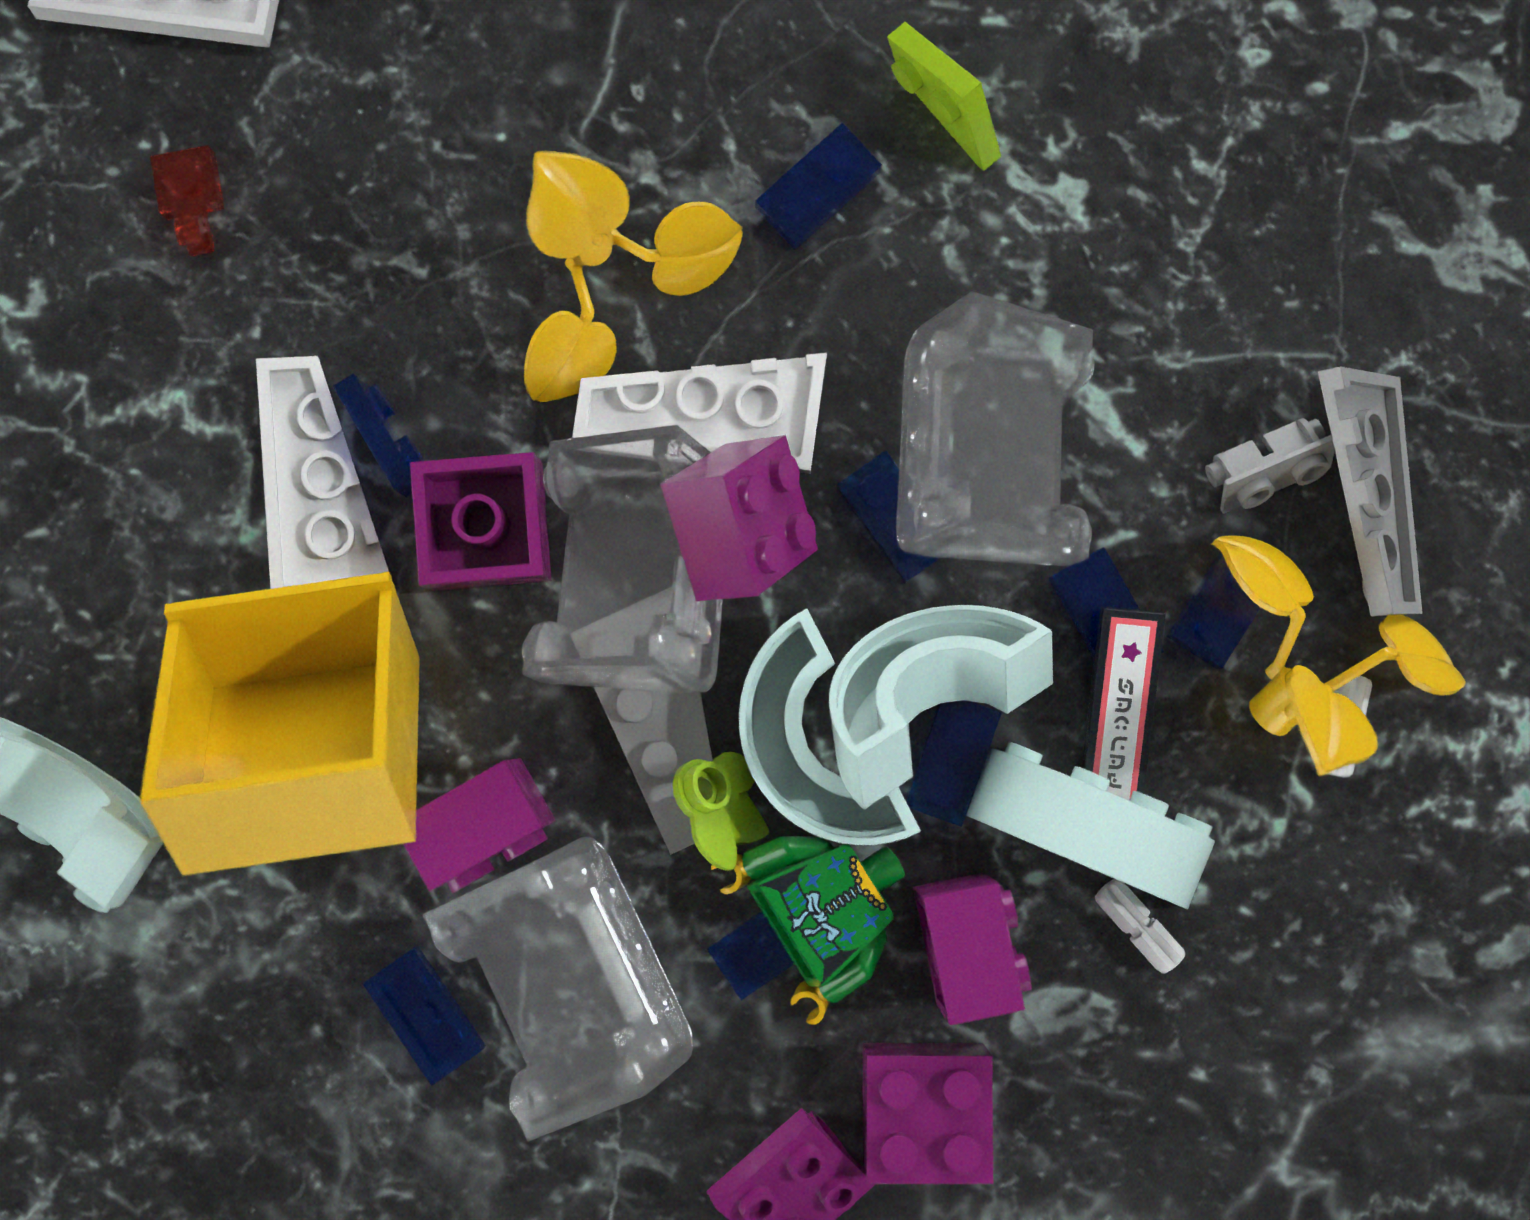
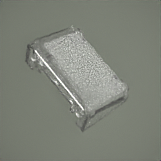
[896,291,1095,566]
[522,425,723,693]
[423,837,693,1141]

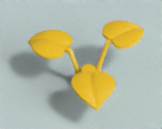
[524,152,742,402]
[1211,536,1466,776]

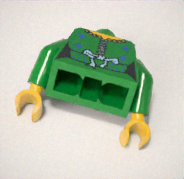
[711,836,905,1025]

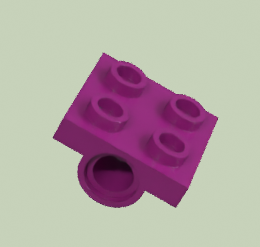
[706,1108,875,1220]

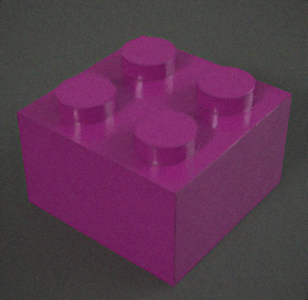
[660,435,818,601]
[410,452,552,591]
[403,758,556,893]
[913,873,1031,1026]
[863,1043,993,1184]

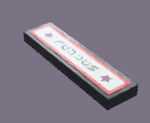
[1082,606,1166,801]

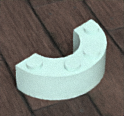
[829,605,1053,809]
[739,609,921,845]
[0,717,163,913]
[962,741,1215,909]

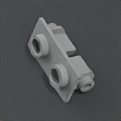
[1205,418,1335,514]

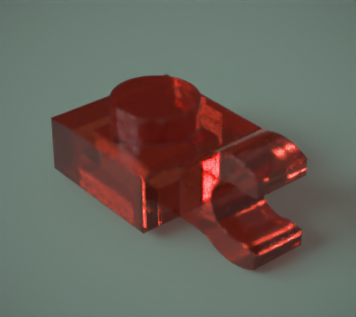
[150,145,225,256]

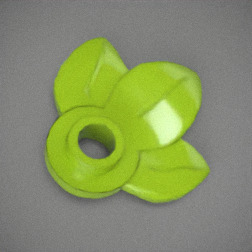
[673,752,769,871]

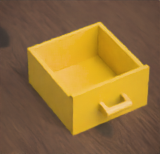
[140,572,420,876]

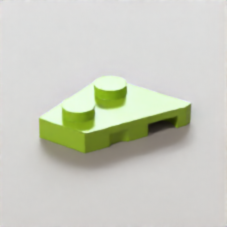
[887,22,1001,171]

